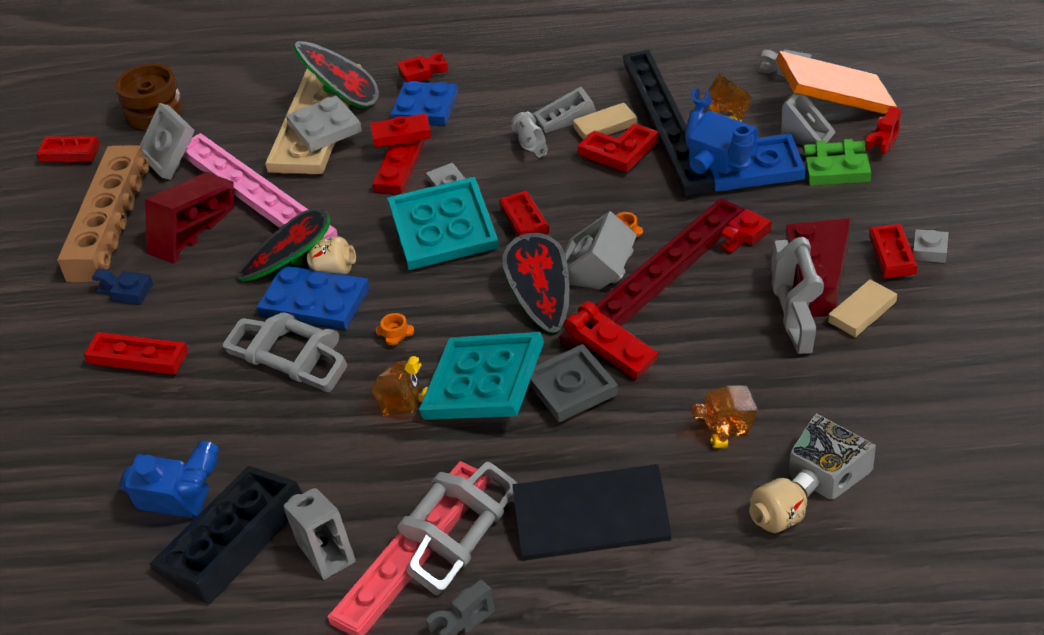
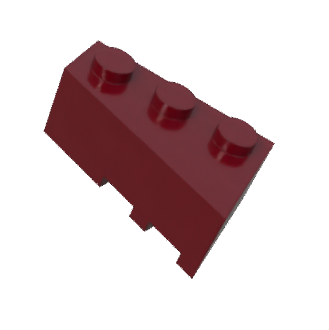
[145,172,234,264]
[785,218,851,318]

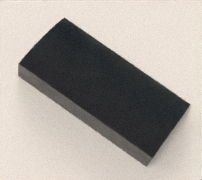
[512,464,672,561]
[149,466,303,604]

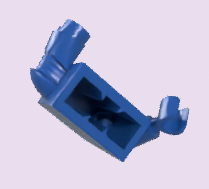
[685,88,758,174]
[119,441,219,519]

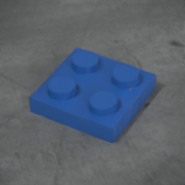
[390,81,458,126]

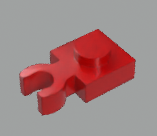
[397,53,448,82]

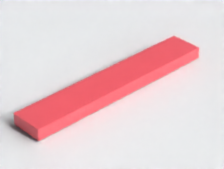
[328,461,491,635]

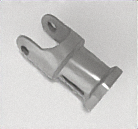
[511,112,548,158]

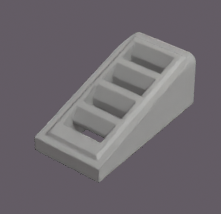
[533,87,597,134]

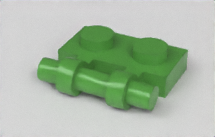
[803,139,871,186]

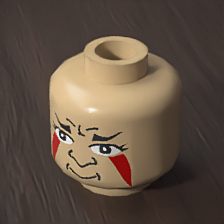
[307,236,356,275]
[749,478,807,533]

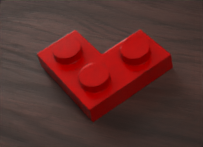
[577,123,659,173]

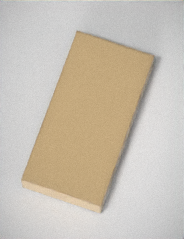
[573,103,637,140]
[828,279,897,338]

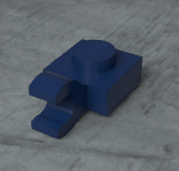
[92,269,153,305]

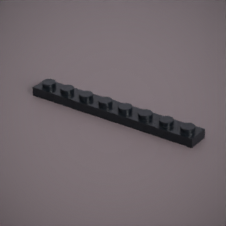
[623,50,714,196]

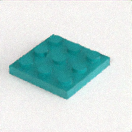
[387,177,499,270]
[419,332,544,420]

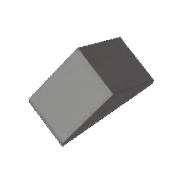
[781,92,836,145]

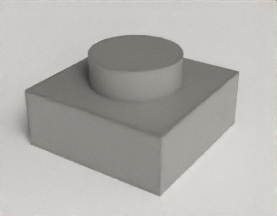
[913,229,949,263]

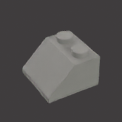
[564,211,637,290]

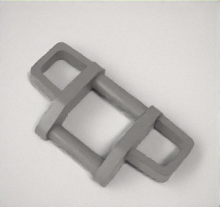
[771,237,824,354]
[223,312,347,392]
[397,462,517,595]

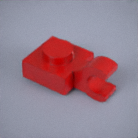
[865,106,902,155]
[721,209,772,253]

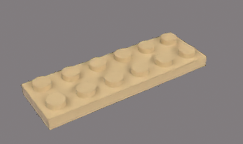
[265,64,361,175]

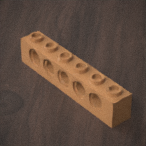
[57,145,149,282]

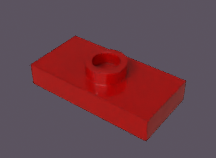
[370,113,431,148]
[36,136,100,162]
[499,190,550,237]
[869,224,918,278]

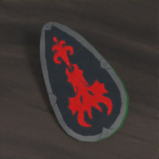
[293,41,379,108]
[237,208,330,282]
[502,233,570,335]

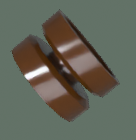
[115,63,184,129]

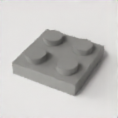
[286,95,362,152]
[140,103,195,180]

